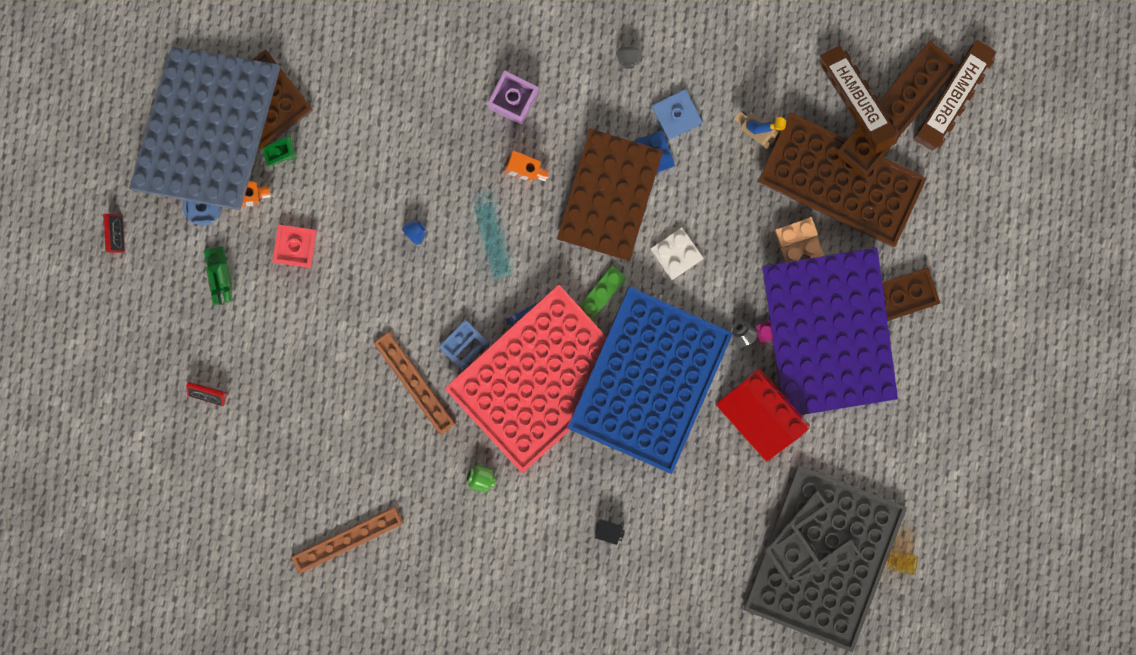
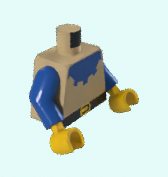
[734,111,786,150]

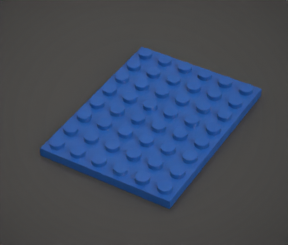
[567,286,733,474]

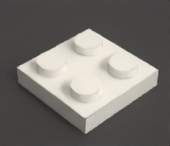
[650,228,704,280]

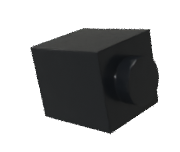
[595,518,625,545]

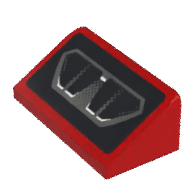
[103,214,125,254]
[186,382,228,406]

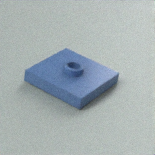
[651,89,703,141]

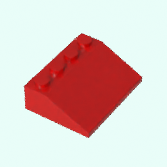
[715,367,810,462]

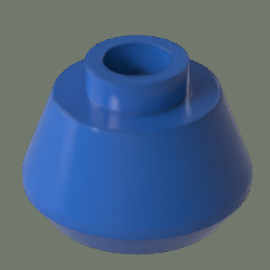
[402,220,426,245]

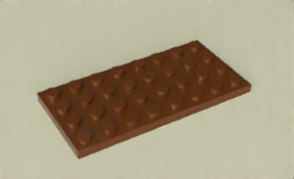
[757,112,927,248]

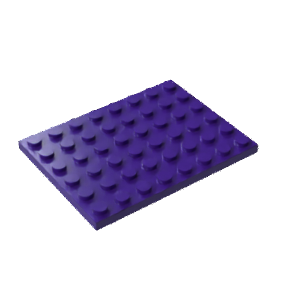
[762,247,898,415]

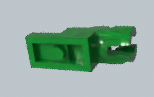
[204,246,233,306]

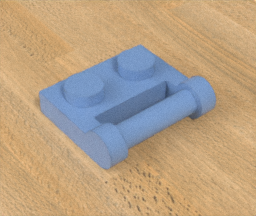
[439,320,490,371]

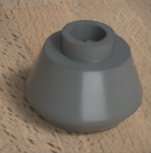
[616,46,642,69]
[733,322,758,347]

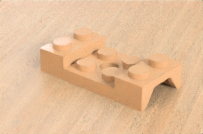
[774,217,824,262]

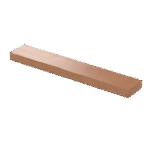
[373,331,456,436]
[291,506,404,574]

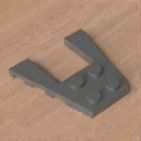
[765,491,862,584]

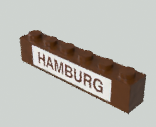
[913,40,996,151]
[820,45,899,154]

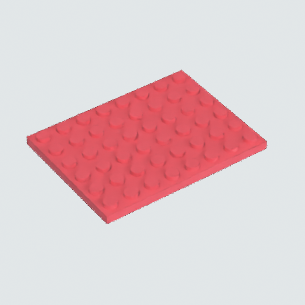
[444,284,606,473]

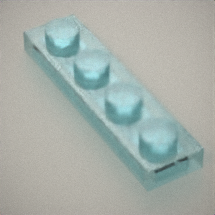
[473,202,512,281]

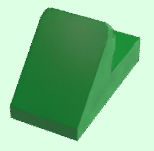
[262,136,296,166]

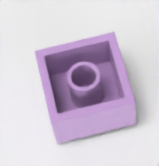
[487,70,539,125]

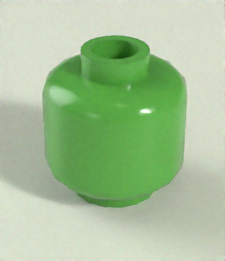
[466,465,496,493]

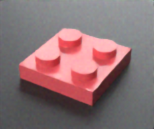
[272,224,317,268]

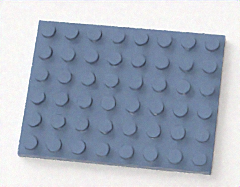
[129,47,280,211]

